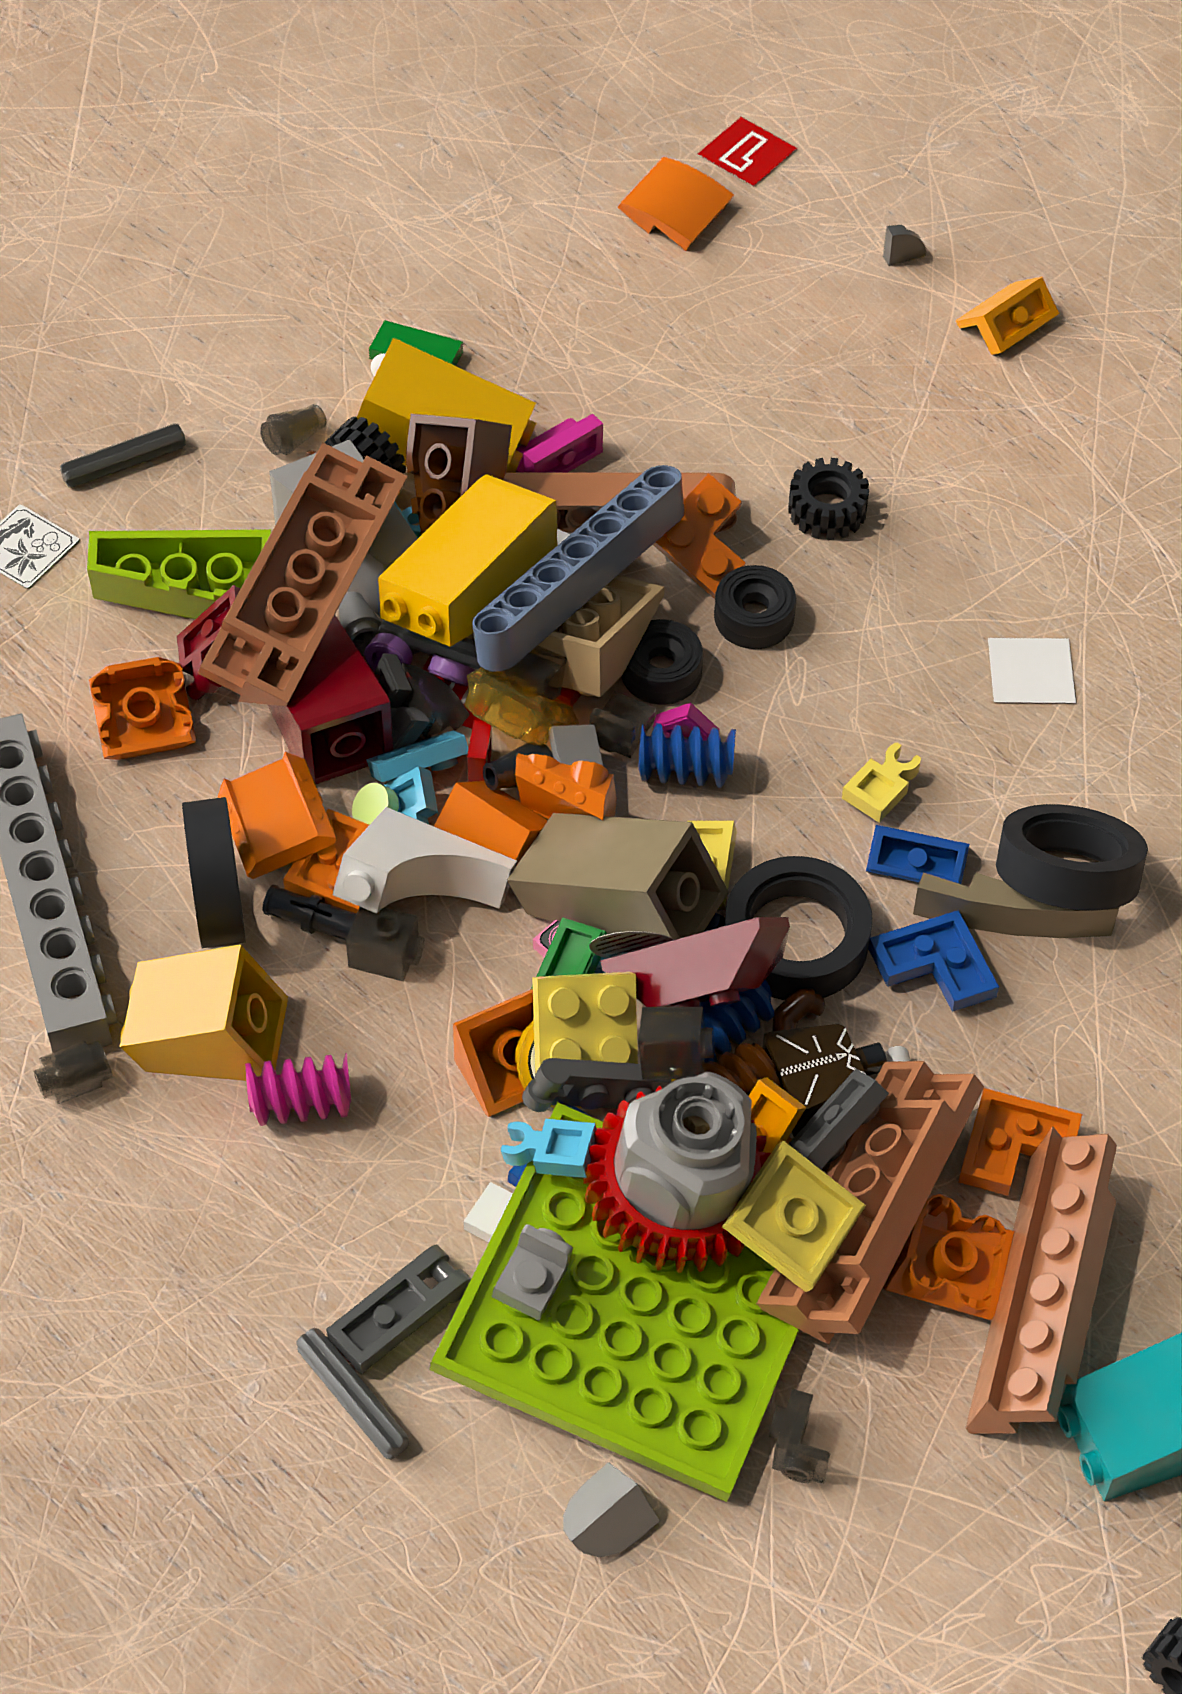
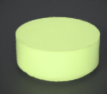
[352,783,399,825]

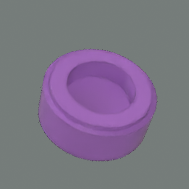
[364,633,413,675]
[428,654,476,687]

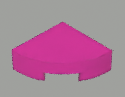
[653,702,720,740]

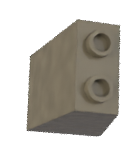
[507,813,729,940]

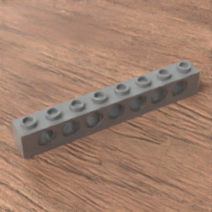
[0,713,117,1059]

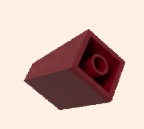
[268,615,393,784]

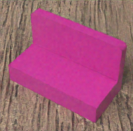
[515,413,603,473]

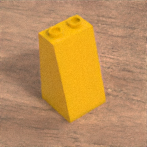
[357,338,537,473]
[378,474,557,647]

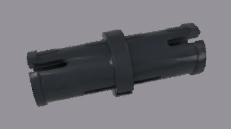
[262,884,364,944]

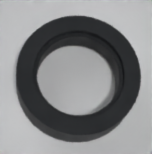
[182,797,246,948]
[996,804,1148,911]
[725,856,872,1000]

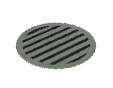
[589,931,674,959]

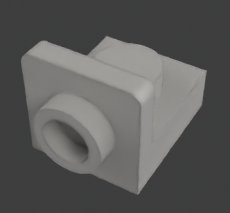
[492,1224,573,1321]

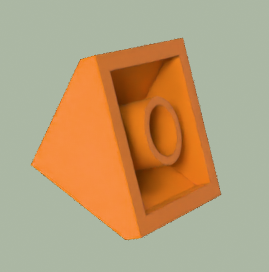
[434,781,548,866]
[453,989,534,1117]

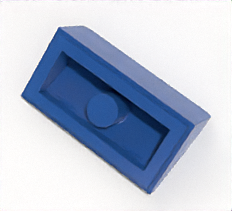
[866,825,970,884]

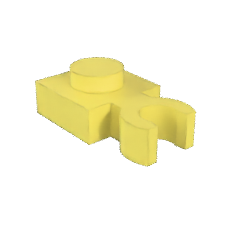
[842,743,921,823]

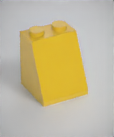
[120,944,288,1081]

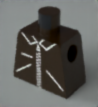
[762,1024,887,1137]

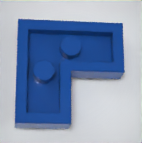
[868,910,999,1012]

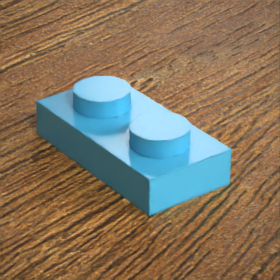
[366,730,469,783]

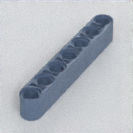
[472,465,684,671]

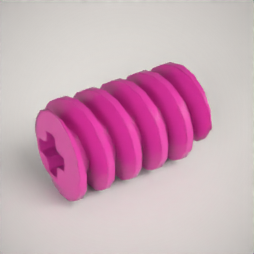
[245,1053,351,1126]

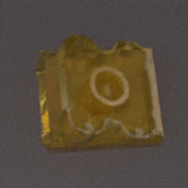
[465,667,579,745]

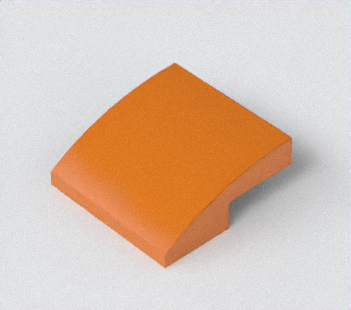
[617,157,734,251]

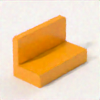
[956,276,1060,355]

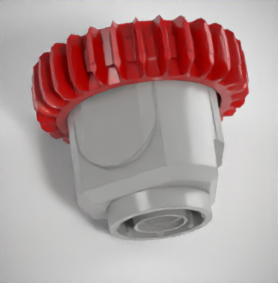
[583,1072,771,1274]

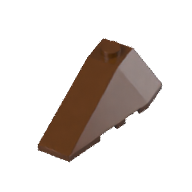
[405,414,512,535]

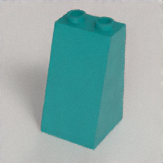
[1057,1333,1182,1502]

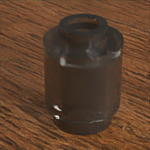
[33,1040,113,1105]

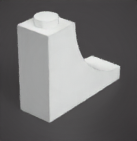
[332,807,517,913]

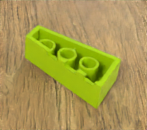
[87,529,271,619]

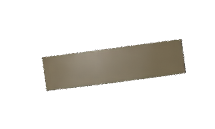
[913,872,1120,938]

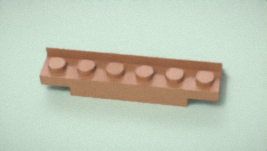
[198,442,408,706]
[756,1061,984,1345]
[965,1127,1117,1434]

